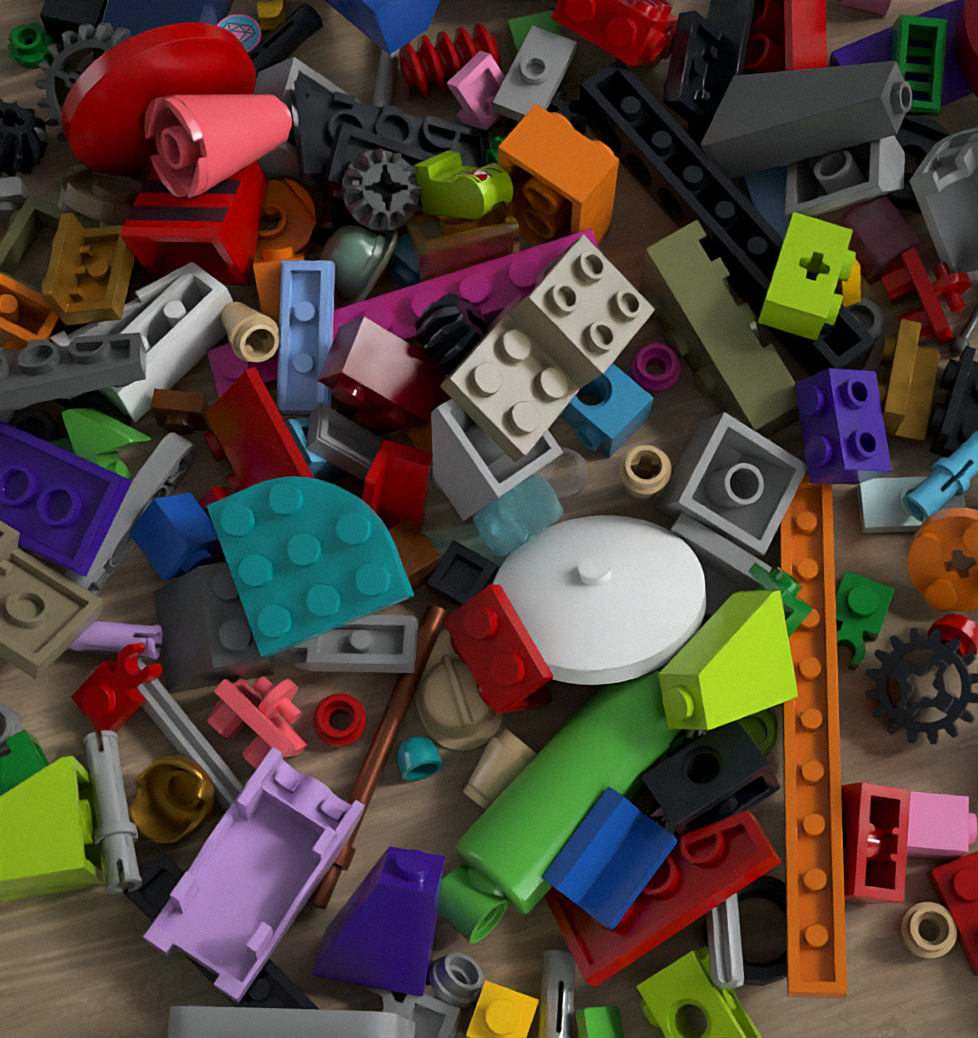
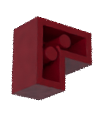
[317,317,446,436]

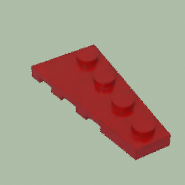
[544,810,781,988]

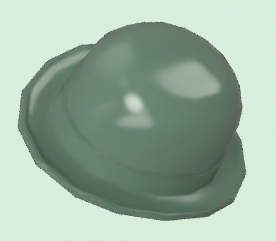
[319,224,399,308]

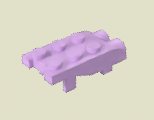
[143,747,365,1003]

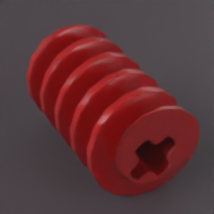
[398,23,502,102]

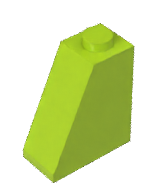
[658,590,798,731]

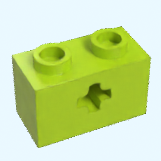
[757,212,856,341]

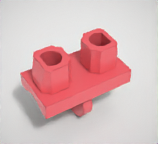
[207,676,310,769]

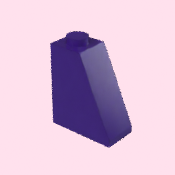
[312,846,445,997]

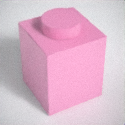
[907,792,977,860]

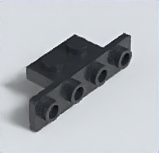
[663,0,755,150]

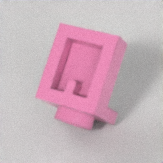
[446,51,505,130]

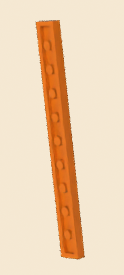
[779,474,847,999]

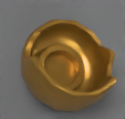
[128,755,214,844]

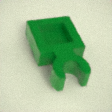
[835,570,895,671]

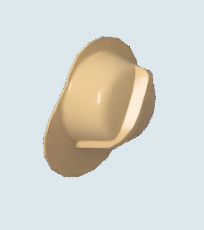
[414,629,504,751]

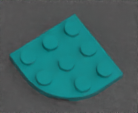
[207,476,414,657]

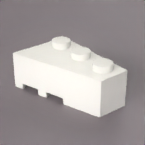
[50,261,233,423]

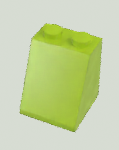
[0,756,105,903]

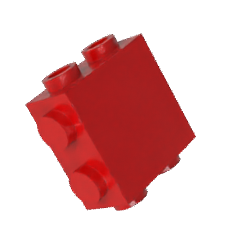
[551,0,678,67]

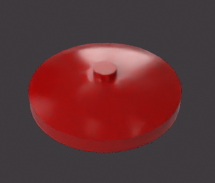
[61,22,256,176]

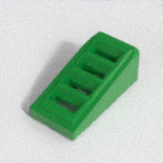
[891,14,948,116]

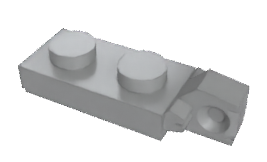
[272,615,418,673]

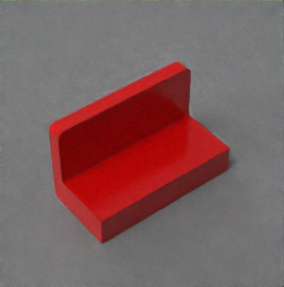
[362,440,433,532]

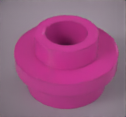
[630,343,681,393]

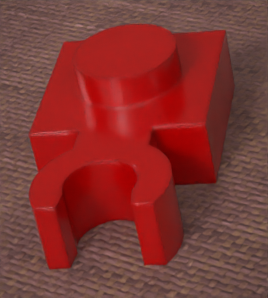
[71,642,163,737]

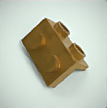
[42,213,135,325]
[877,319,940,444]

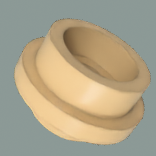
[900,902,957,959]

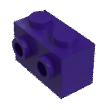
[795,368,892,485]

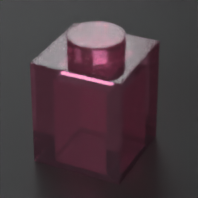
[842,195,920,286]

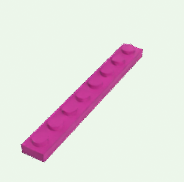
[207,228,598,398]

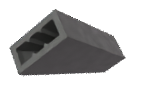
[700,61,912,179]

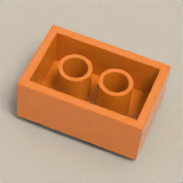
[497,104,619,246]

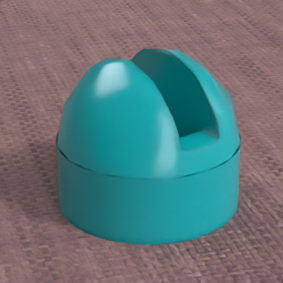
[397,736,443,782]

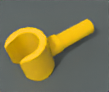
[257,0,286,30]

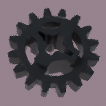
[865,628,978,745]

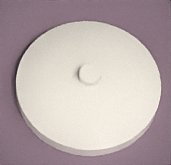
[493,515,706,685]

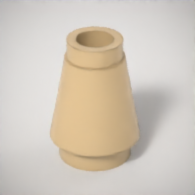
[220,302,279,362]
[619,445,671,504]
[462,728,537,810]

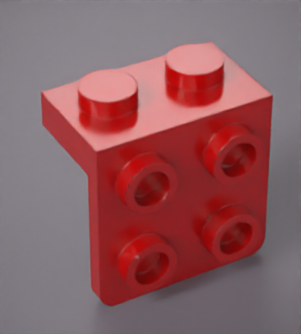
[443,585,554,714]

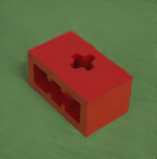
[841,782,911,904]

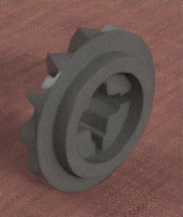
[342,148,423,231]

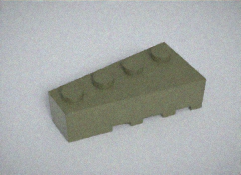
[638,220,800,439]

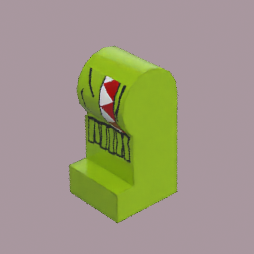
[414,151,514,219]

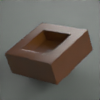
[151,388,210,435]

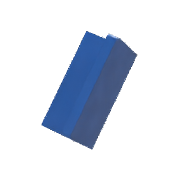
[542,786,677,929]

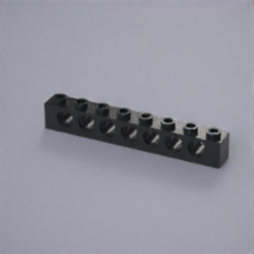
[579,59,876,376]

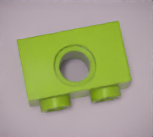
[636,945,762,1038]

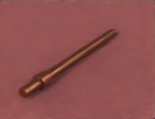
[307,605,448,910]

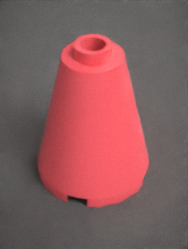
[144,94,292,198]

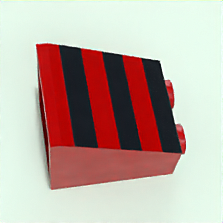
[120,160,268,286]

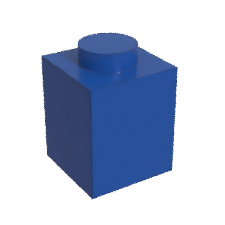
[129,492,220,580]

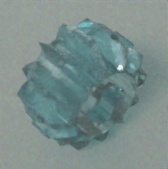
[473,475,564,556]

